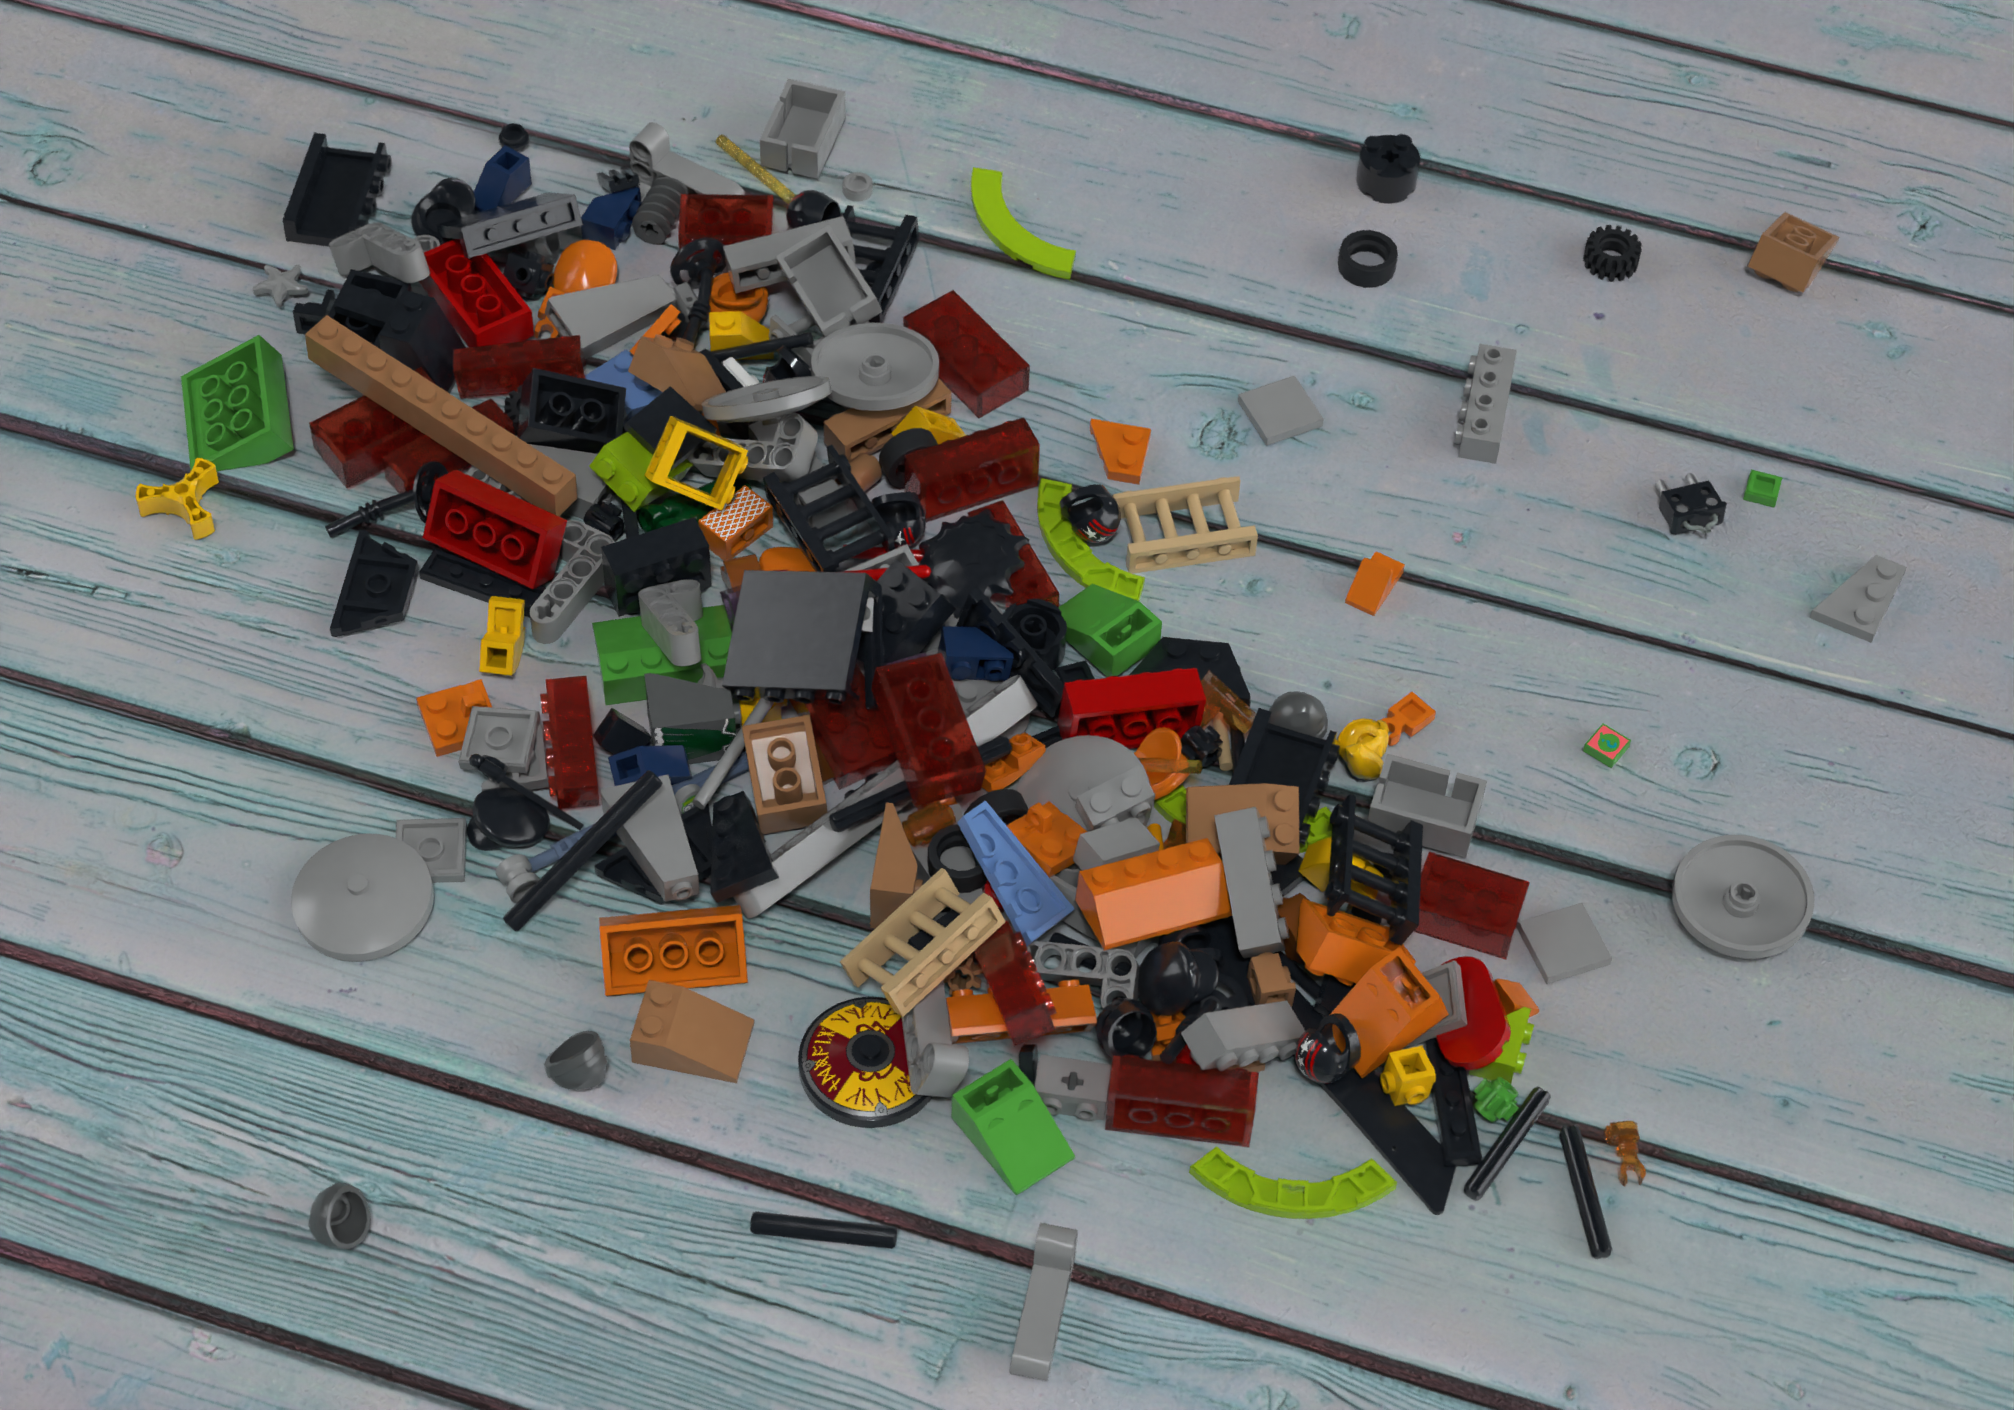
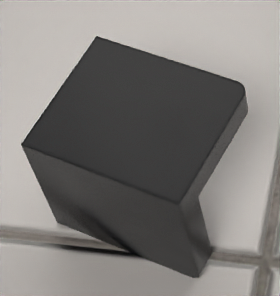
[293,289,335,334]
[593,708,652,754]

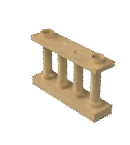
[1113,476,1258,574]
[840,868,1006,1017]

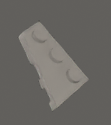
[1810,555,1907,643]

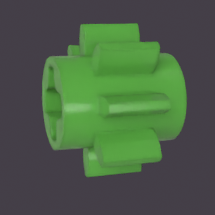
[1474,1077,1519,1122]

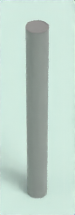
[692,698,774,809]

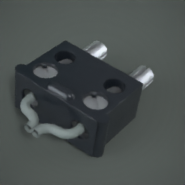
[1655,473,1727,535]

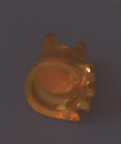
[1604,1121,1646,1186]

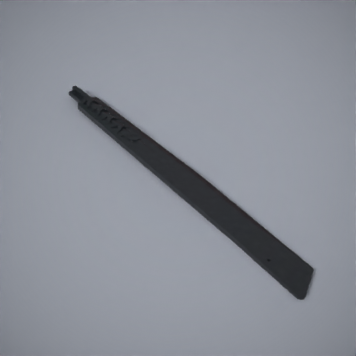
[1199,919,1456,1215]

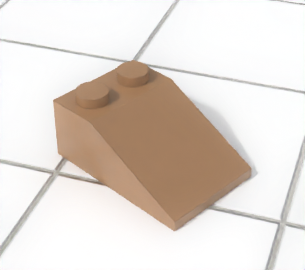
[1748,212,1840,292]
[628,334,726,411]
[742,714,827,834]
[1186,783,1299,865]
[870,802,923,928]
[630,980,755,1083]

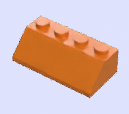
[1075,838,1233,950]
[599,905,748,996]
[946,980,1097,1044]

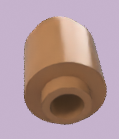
[835,453,882,499]

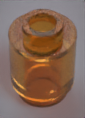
[902,801,956,847]

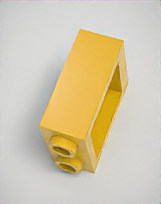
[644,416,748,511]

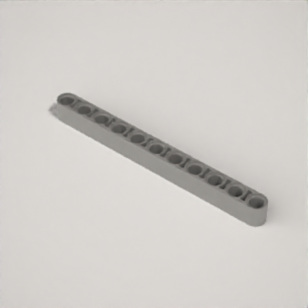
[733,675,1038,919]

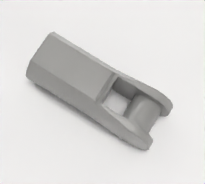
[673,282,710,330]

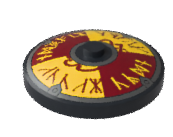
[798,997,933,1128]

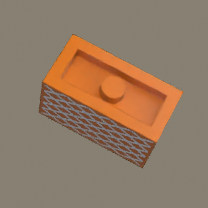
[698,485,773,560]

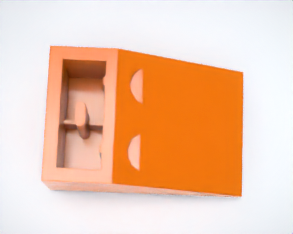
[1330,946,1449,1078]

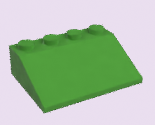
[181,335,294,471]
[592,605,732,705]

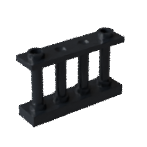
[843,205,920,323]
[763,445,898,572]
[1325,794,1423,946]

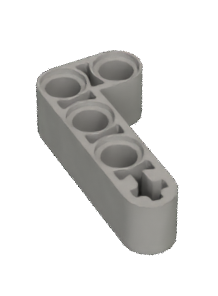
[629,122,746,220]
[329,222,430,283]
[687,413,818,482]
[530,520,614,644]
[638,579,703,666]
[1000,939,1140,1009]
[902,981,969,1098]
[1010,1223,1078,1381]

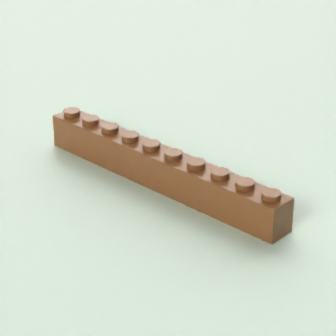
[305,315,577,516]

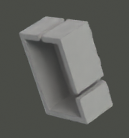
[760,79,846,179]
[775,224,882,338]
[1368,754,1487,858]

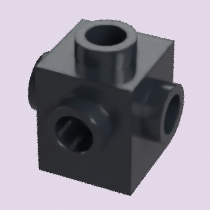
[503,251,554,298]

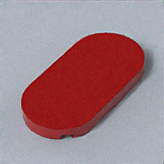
[1436,956,1511,1070]

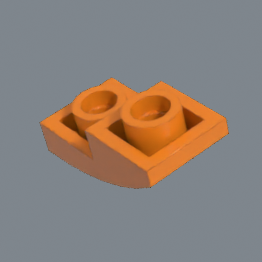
[972,732,1046,792]

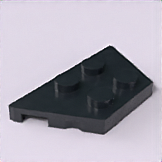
[330,529,419,637]
[1130,637,1251,707]
[594,803,712,904]

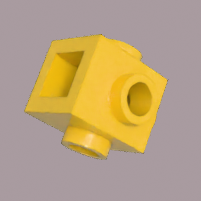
[1380,1045,1436,1106]

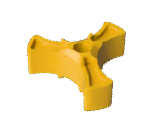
[136,458,219,540]

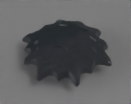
[919,509,1030,619]

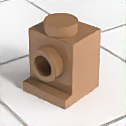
[1247,952,1296,1007]

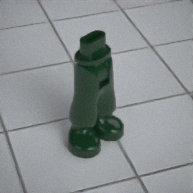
[637,479,752,533]

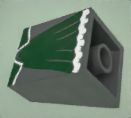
[644,673,742,764]

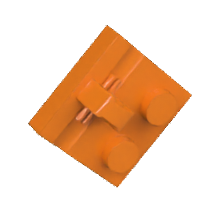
[416,679,492,757]
[1006,801,1088,878]

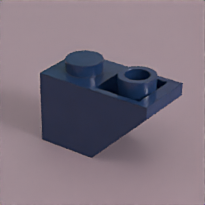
[474,145,532,212]
[581,187,642,251]
[938,626,1014,681]
[608,745,692,786]

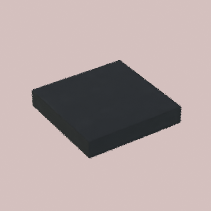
[624,386,717,471]

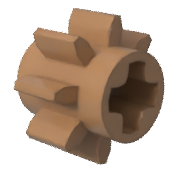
[943,953,983,995]

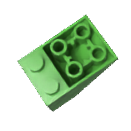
[1058,584,1162,677]
[951,1059,1075,1195]

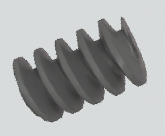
[632,177,689,244]

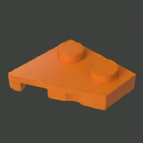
[1090,418,1151,485]

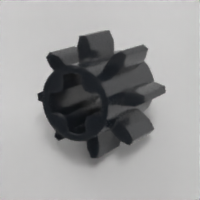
[584,502,624,540]
[1181,725,1223,767]

